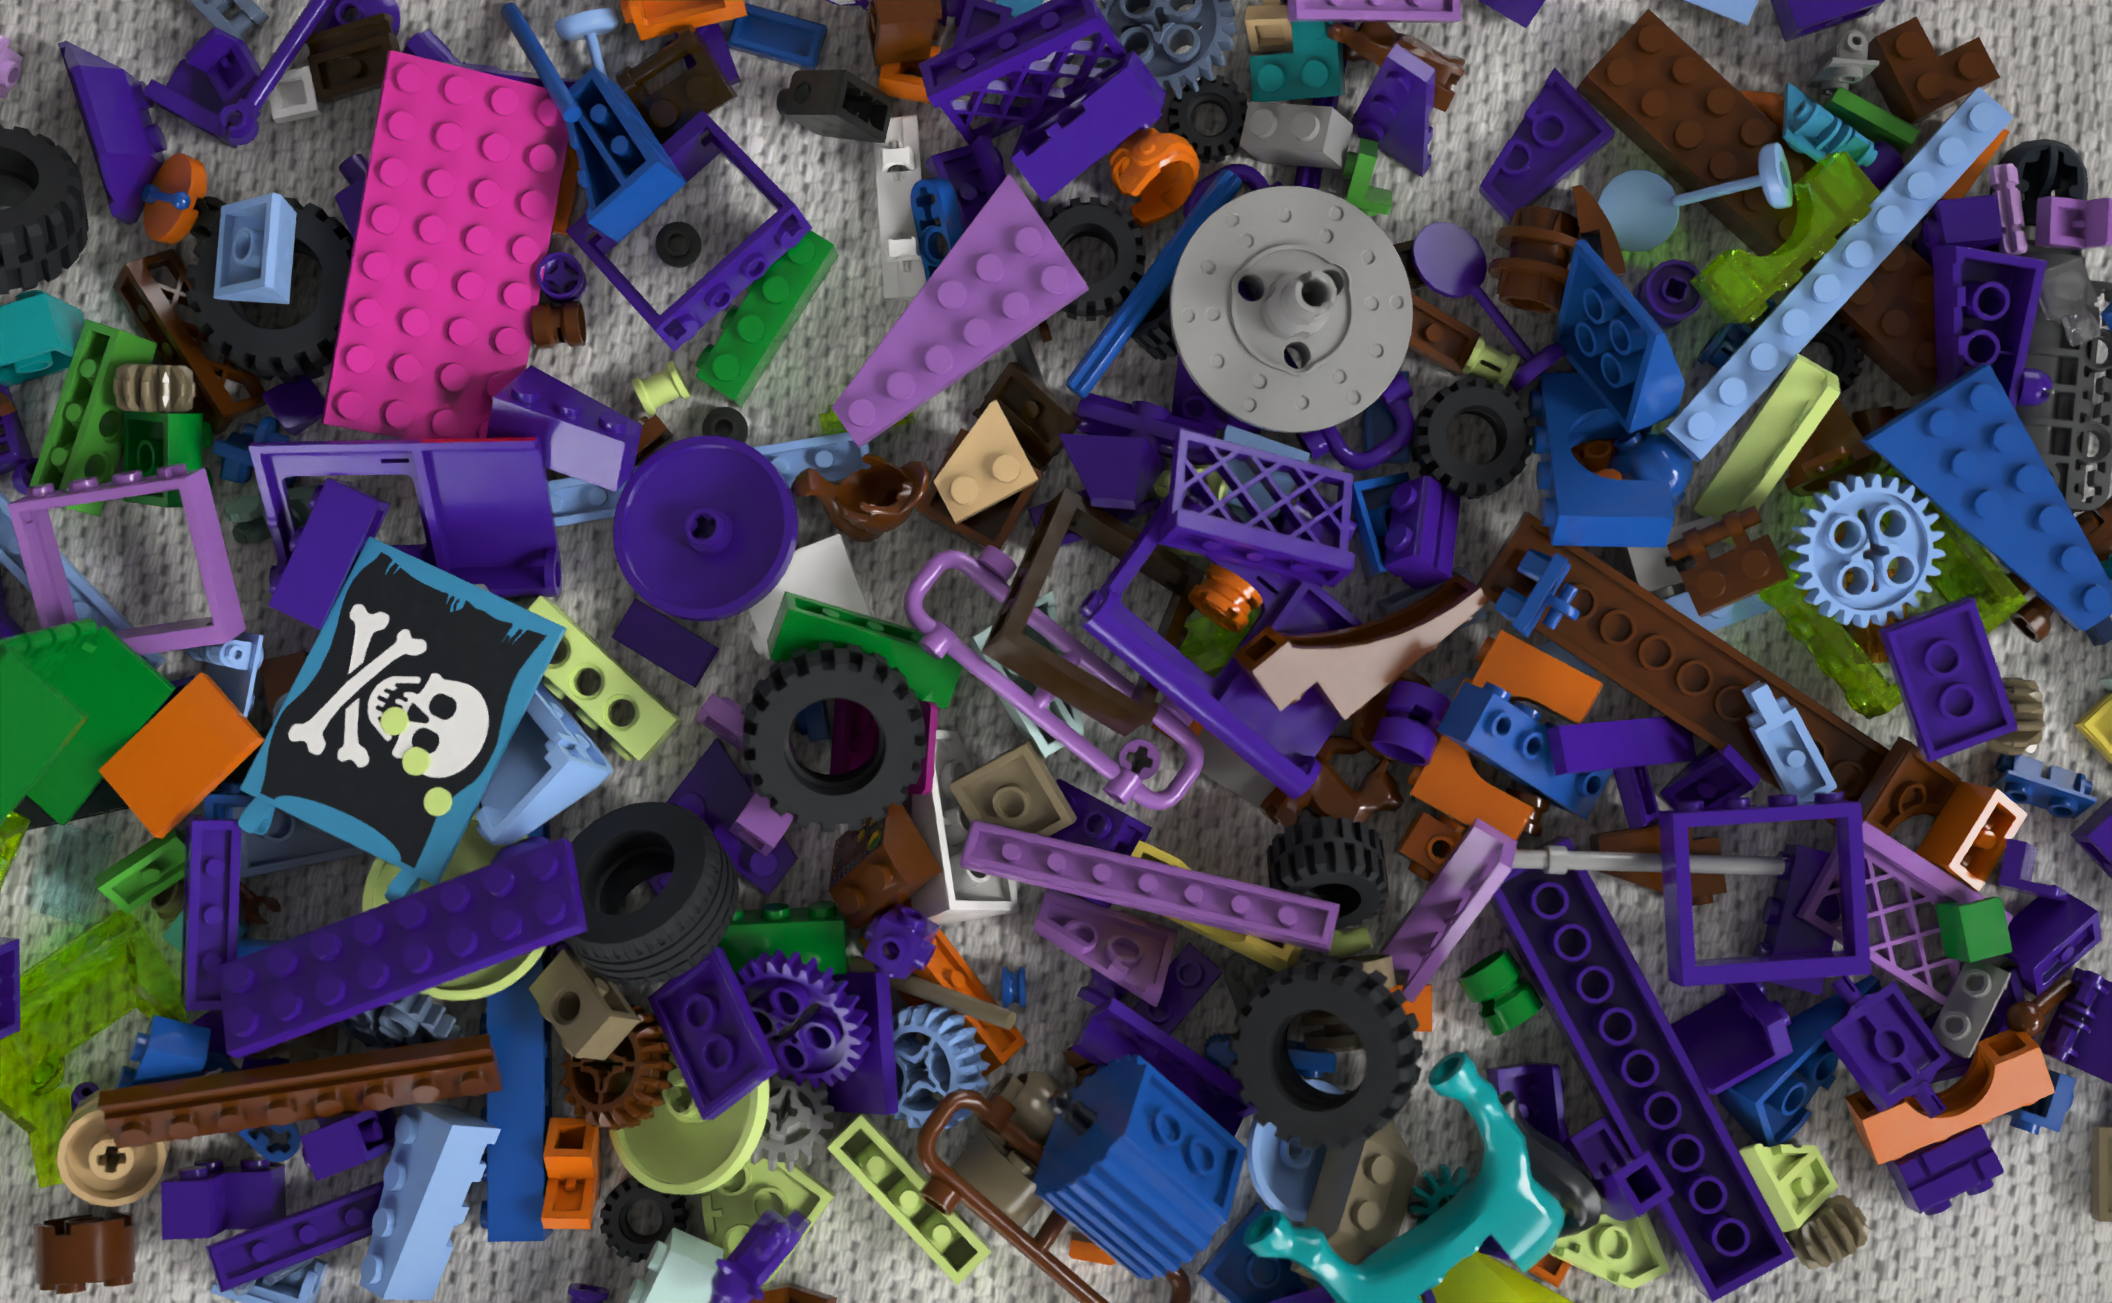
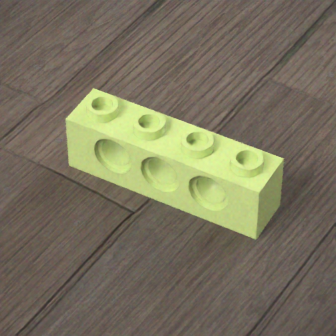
[527,595,683,762]
[827,1113,991,1286]

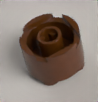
[33,1212,136,1294]

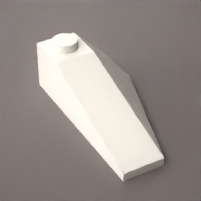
[910,730,1020,923]

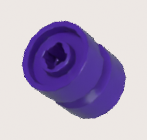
[1633,259,1706,330]
[1371,680,1451,766]

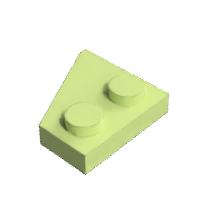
[1739,1144,1839,1233]

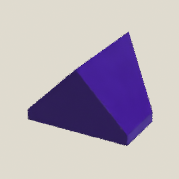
[1058,433,1165,509]

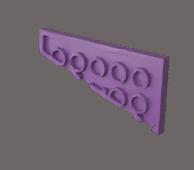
[831,173,1089,448]

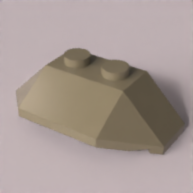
[1290,1090,1418,1283]

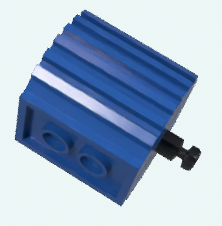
[1033,1054,1247,1280]

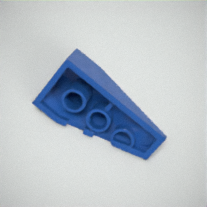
[1718,975,1881,1147]

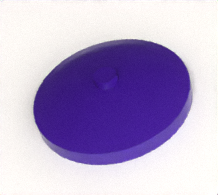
[613,435,798,622]

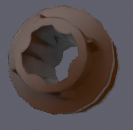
[1488,206,1580,313]

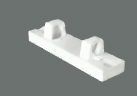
[873,115,926,301]

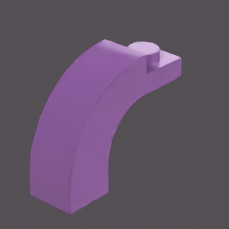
[695,693,798,857]

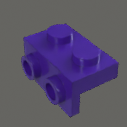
[925,133,1007,233]
[1486,1062,1569,1153]

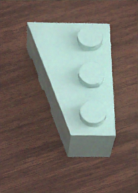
[967,591,1084,759]
[625,1227,724,1303]

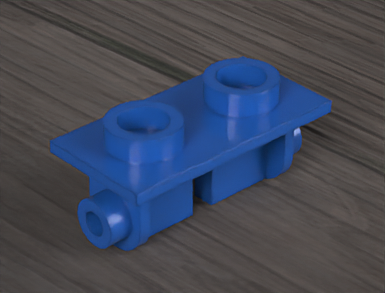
[1988,753,2097,819]

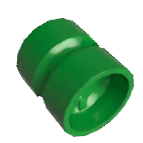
[1457,948,1544,1036]

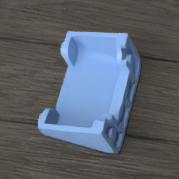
[475,679,613,846]

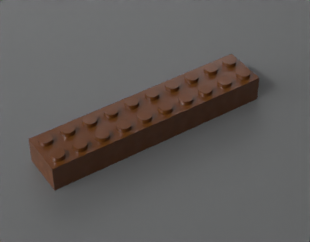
[1576,9,1937,397]

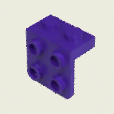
[1671,957,1793,1095]

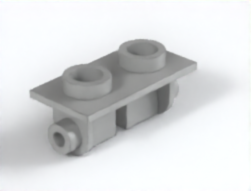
[1806,30,1879,96]
[1931,960,2012,1059]

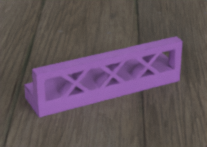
[1287,0,1461,23]
[1379,817,1517,1003]

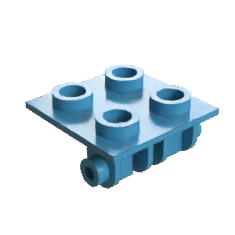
[1783,82,1878,187]

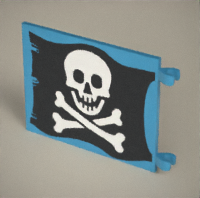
[238,536,567,902]

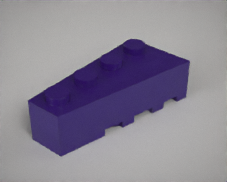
[1933,245,2047,409]

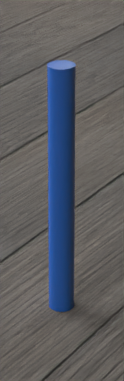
[501,3,582,123]

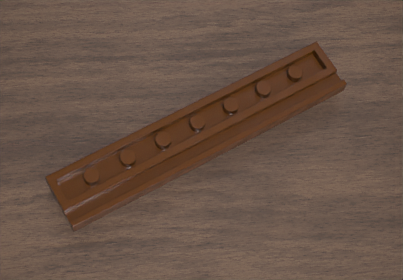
[98,1033,502,1148]

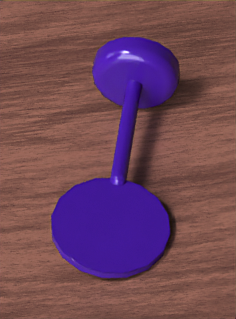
[1411,222,1567,393]

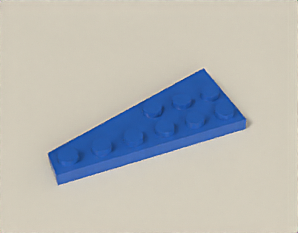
[1860,364,2112,631]

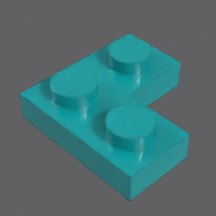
[1250,21,1345,102]

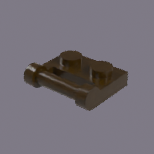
[615,24,738,144]

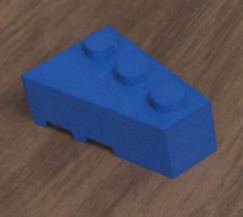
[565,67,687,243]

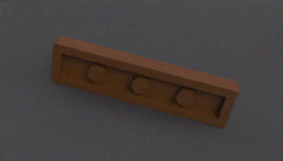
[112,248,266,436]

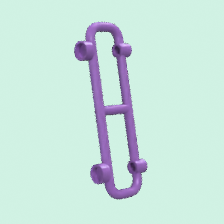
[904,545,1204,810]

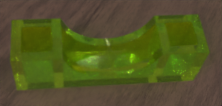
[1690,151,1881,324]

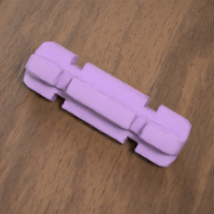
[1989,163,2028,255]

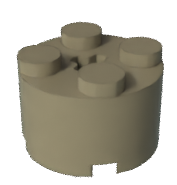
[951,1128,1045,1228]

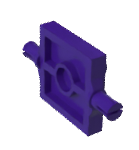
[1821,976,1952,1119]

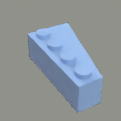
[360,1103,501,1301]

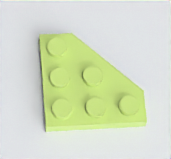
[701,1157,835,1288]
[1548,1208,1670,1289]

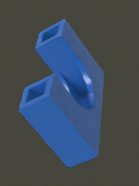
[1528,372,1675,548]

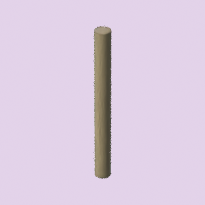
[850,956,1016,1030]

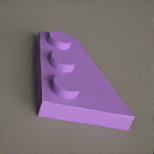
[1033,888,1178,1008]

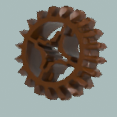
[558,1003,678,1131]

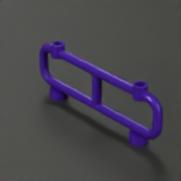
[1183,164,1415,471]

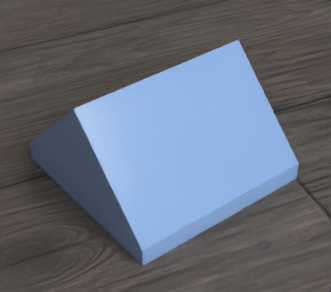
[213,192,297,304]

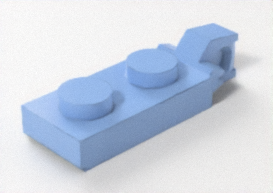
[1742,681,1838,802]

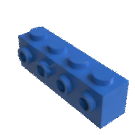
[1437,681,1613,820]

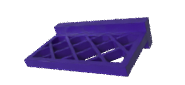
[919,0,1127,145]
[1158,429,1355,587]

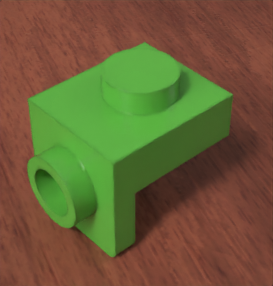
[1341,138,1392,216]

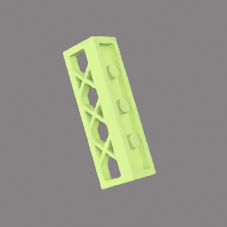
[1693,353,1841,545]

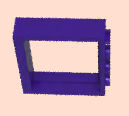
[565,109,812,352]
[1659,792,1871,987]

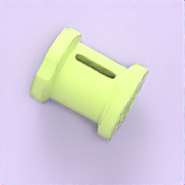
[1462,336,1521,391]
[631,360,691,417]

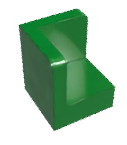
[1935,896,2013,963]

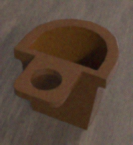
[1785,397,1882,497]

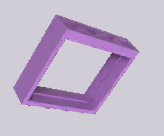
[7,463,246,655]

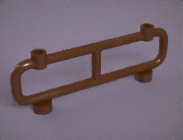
[916,1089,1191,1303]

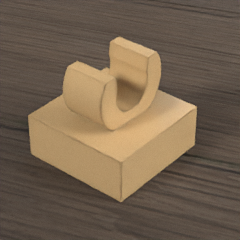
[1244,0,1293,52]

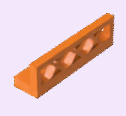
[858,899,1027,1077]

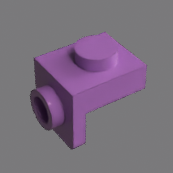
[2035,196,2112,250]

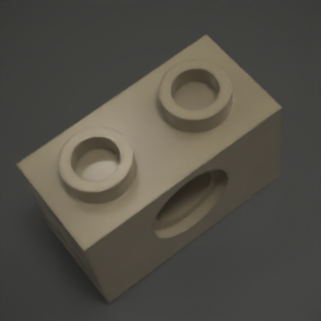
[528,948,640,1060]

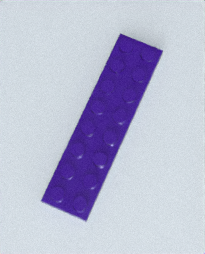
[218,837,587,1059]

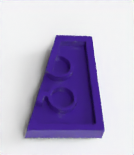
[1350,43,1436,178]

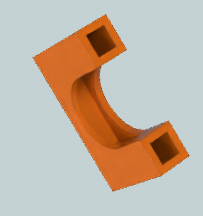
[1408,630,1603,841]

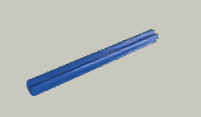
[1066,169,1242,398]

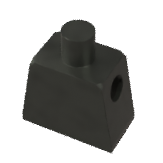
[776,69,894,143]

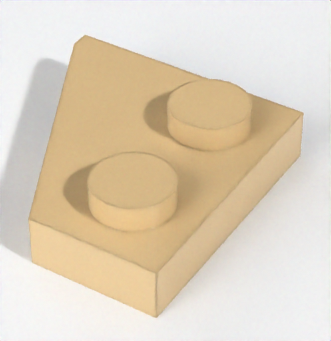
[933,400,1039,524]

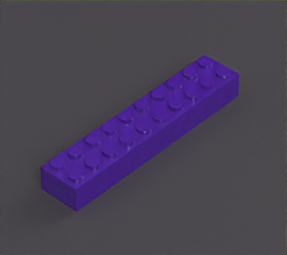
[1489,836,1795,1302]

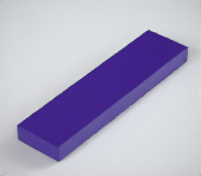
[1547,716,1697,776]
[205,1180,384,1292]

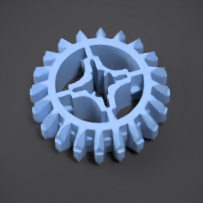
[892,1003,991,1129]

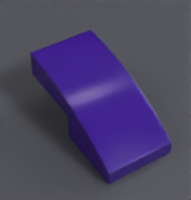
[612,598,719,688]

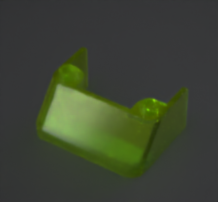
[0,910,187,1134]

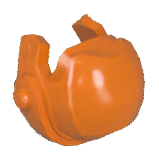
[1107,128,1200,227]

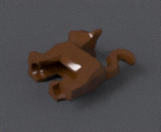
[1327,22,1465,112]
[1260,714,1404,828]

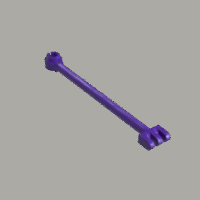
[217,0,333,145]

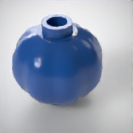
[1607,430,1693,508]

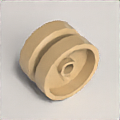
[56,1086,172,1207]

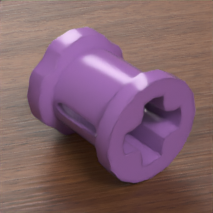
[1118,739,1160,781]

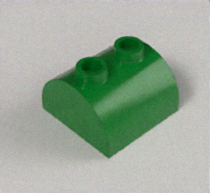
[123,410,213,508]

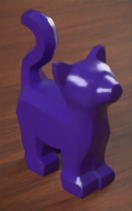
[711,1208,811,1303]

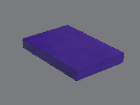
[1878,596,2019,763]
[647,947,780,1120]
[826,970,899,1115]

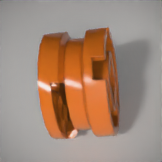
[1188,564,1263,634]

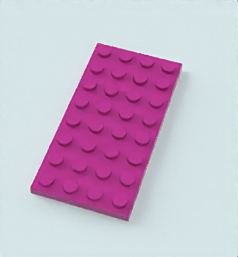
[321,50,569,439]

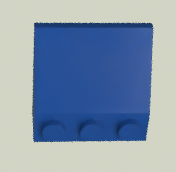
[1553,239,1685,434]

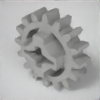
[751,1071,834,1172]

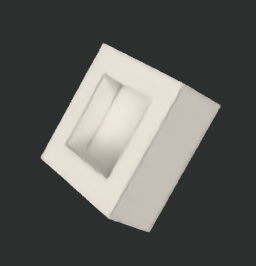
[269,66,323,124]

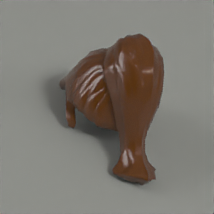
[790,453,931,542]

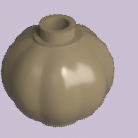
[987,1071,1063,1156]

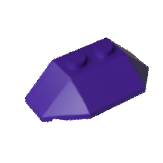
[58,41,167,225]

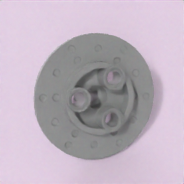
[1170,186,1413,433]

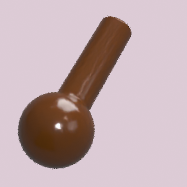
[2005,976,2075,1037]

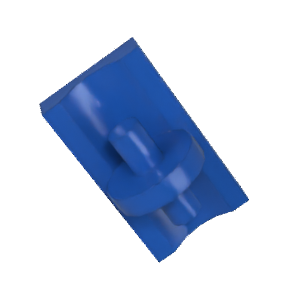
[212,416,297,489]
[1494,549,1580,639]

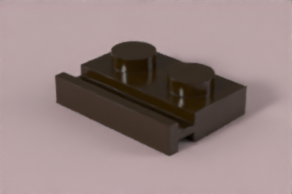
[304,12,400,104]
[972,362,1083,472]

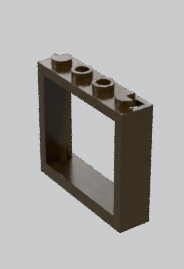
[981,487,1205,737]

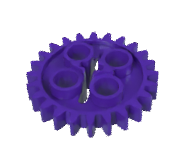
[736,949,871,1088]

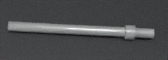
[1512,845,1785,875]

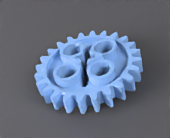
[1788,473,1945,628]

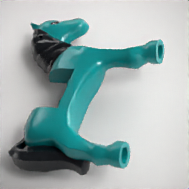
[1243,1051,1602,1303]

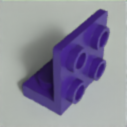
[1048,779,1152,908]

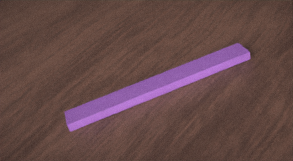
[960,820,1340,954]

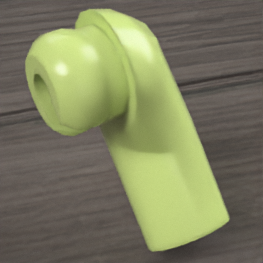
[1321,926,1372,958]

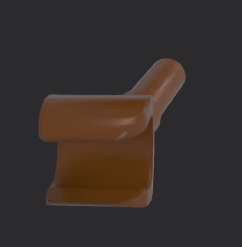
[239,881,281,924]

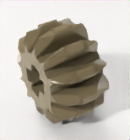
[113,363,196,413]
[1986,677,2045,755]
[1784,1195,1870,1269]

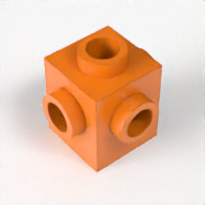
[1394,811,1465,882]

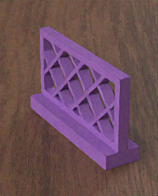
[1796,820,2014,1008]

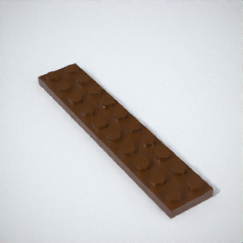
[1477,512,1890,828]

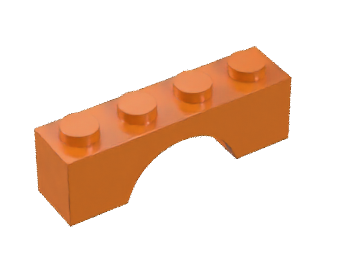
[1844,1029,2055,1165]

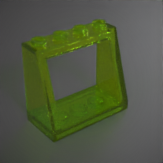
[1757,464,2028,719]

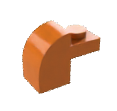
[541,1117,602,1229]

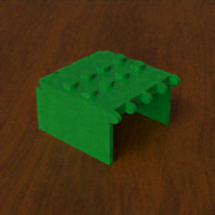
[0,618,176,826]

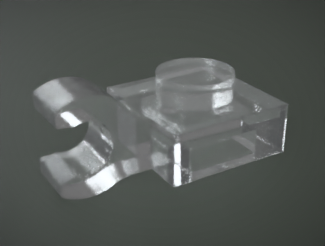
[2039,258,2101,347]

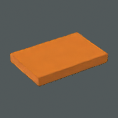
[98,672,265,839]

